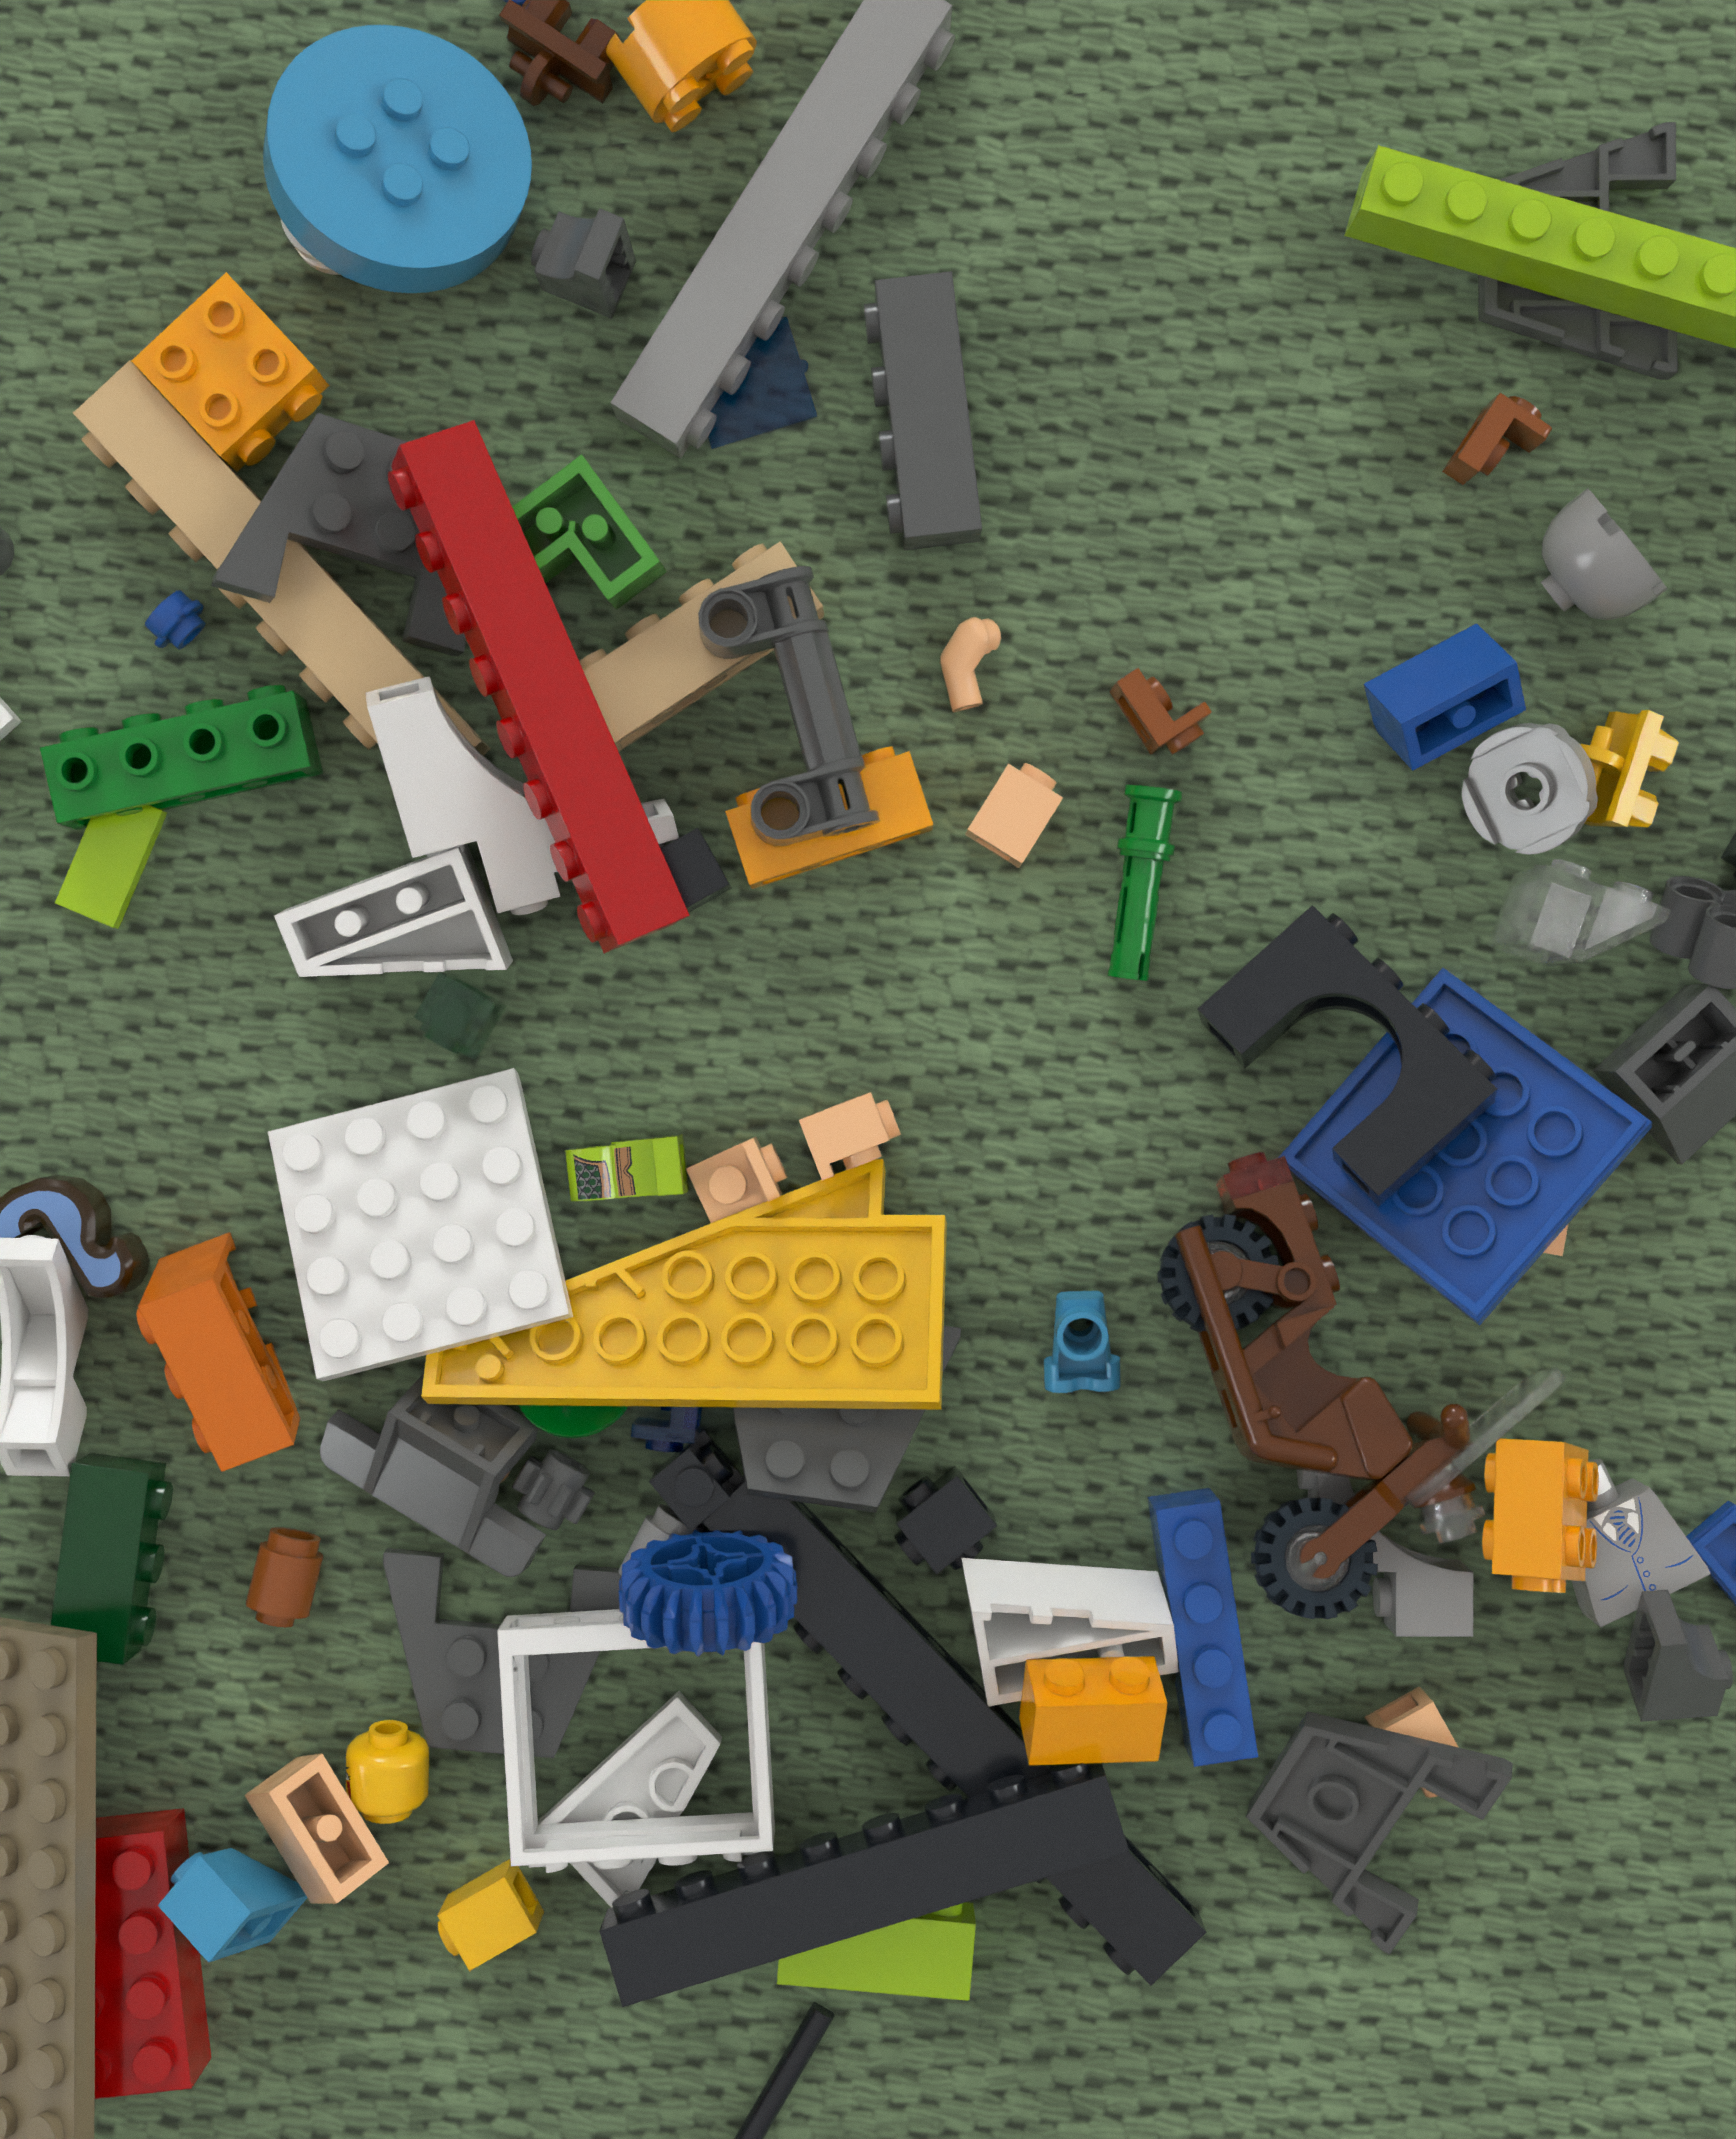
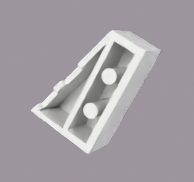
[274,844,513,977]
[961,1558,1179,1707]

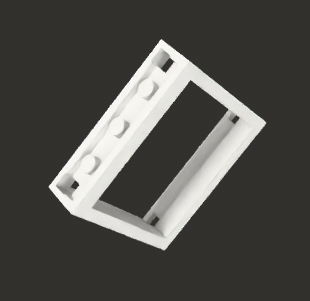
[497,1609,775,1873]

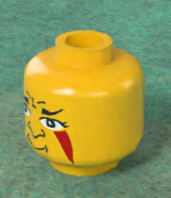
[346,1720,429,1824]

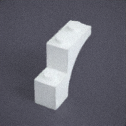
[0,1235,88,1476]

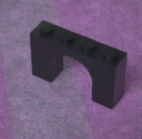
[1198,905,1497,1207]

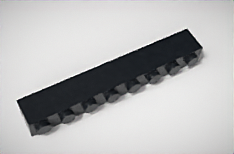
[599,1763,1129,2007]

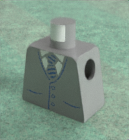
[1571,1459,1711,1628]

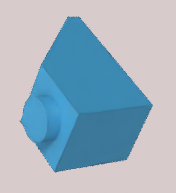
[158,1848,307,1963]

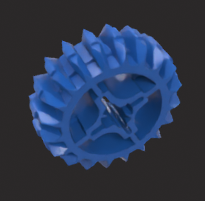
[618,1529,798,1657]

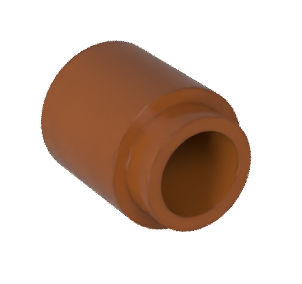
[245,1527,323,1628]

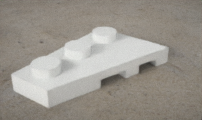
[538,1691,722,1908]

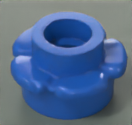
[145,590,206,650]

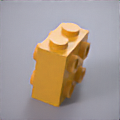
[131,272,330,472]
[1482,1438,1599,1593]

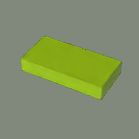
[55,805,167,929]

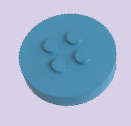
[263,25,532,293]

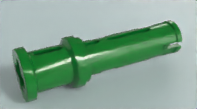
[1107,785,1182,981]

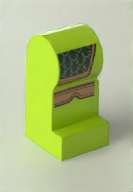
[565,1134,689,1201]

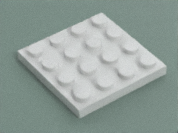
[268,1068,573,1381]

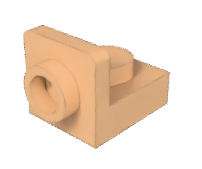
[686,1136,788,1223]

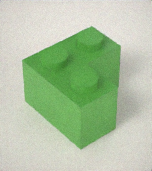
[512,454,667,610]

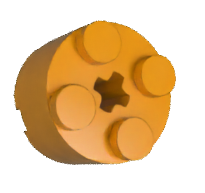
[606,0,757,132]

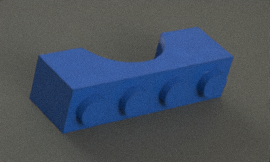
[1147,1488,1258,1767]

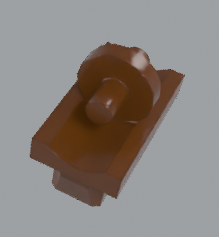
[499,0,620,106]

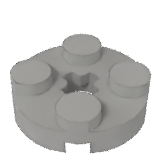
[1462,723,1598,855]

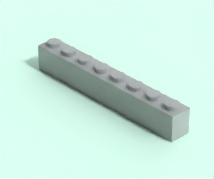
[610,0,955,459]

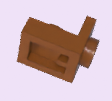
[1442,392,1552,485]
[1109,668,1212,755]

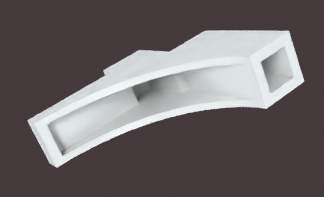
[366,676,679,915]

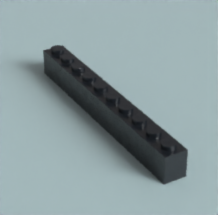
[703,1475,1207,1986]

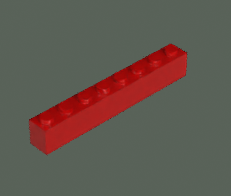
[388,420,690,954]

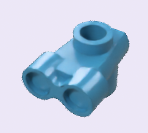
[1044,1291,1121,1393]

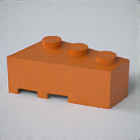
[136,1232,301,1472]

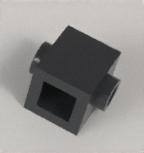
[894,1466,997,1574]

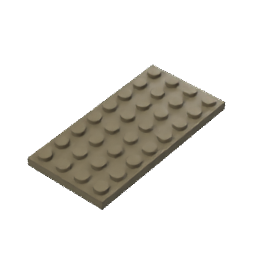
[0,1617,97,2139]

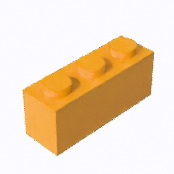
[725,746,934,889]

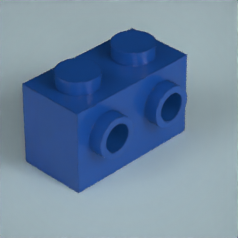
[1364,623,1526,771]

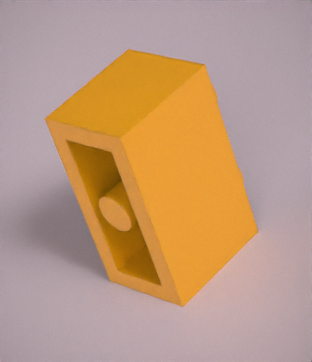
[1019,1656,1168,1765]

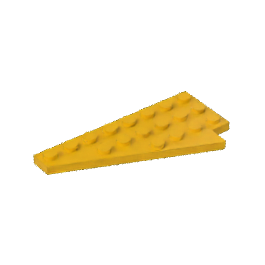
[421,1159,947,1410]

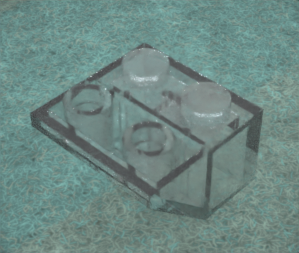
[1486,859,1671,967]

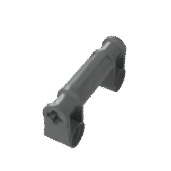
[698,566,880,846]

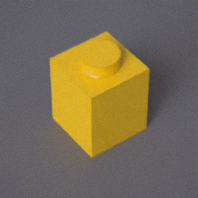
[437,1859,545,1971]

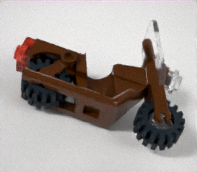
[1157,1152,1566,1619]

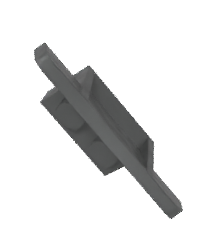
[320,1373,546,1577]

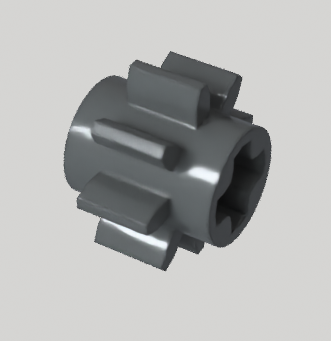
[512,1449,595,1530]

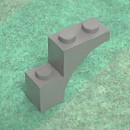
[1296,1470,1473,1637]

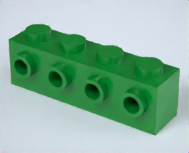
[40,685,323,830]

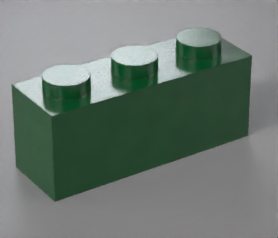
[51,1453,173,1665]

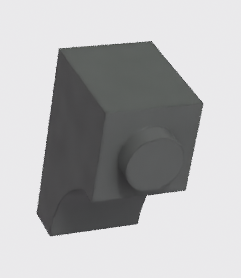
[531,208,636,319]
[1624,1590,1733,1722]

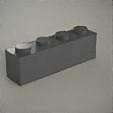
[864,271,982,551]

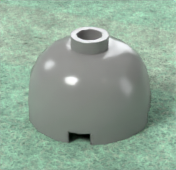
[1541,488,1668,620]

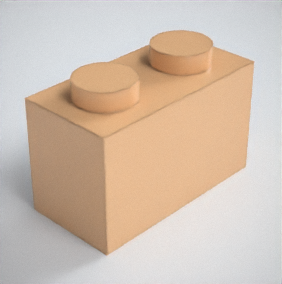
[245,1753,389,1904]

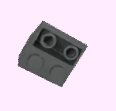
[1593,984,1736,1165]

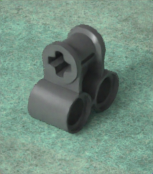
[1650,876,1736,989]

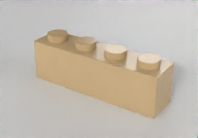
[579,541,824,752]

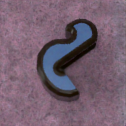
[0,1175,149,1298]

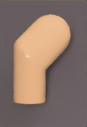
[940,617,1001,712]

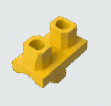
[1580,710,1679,828]

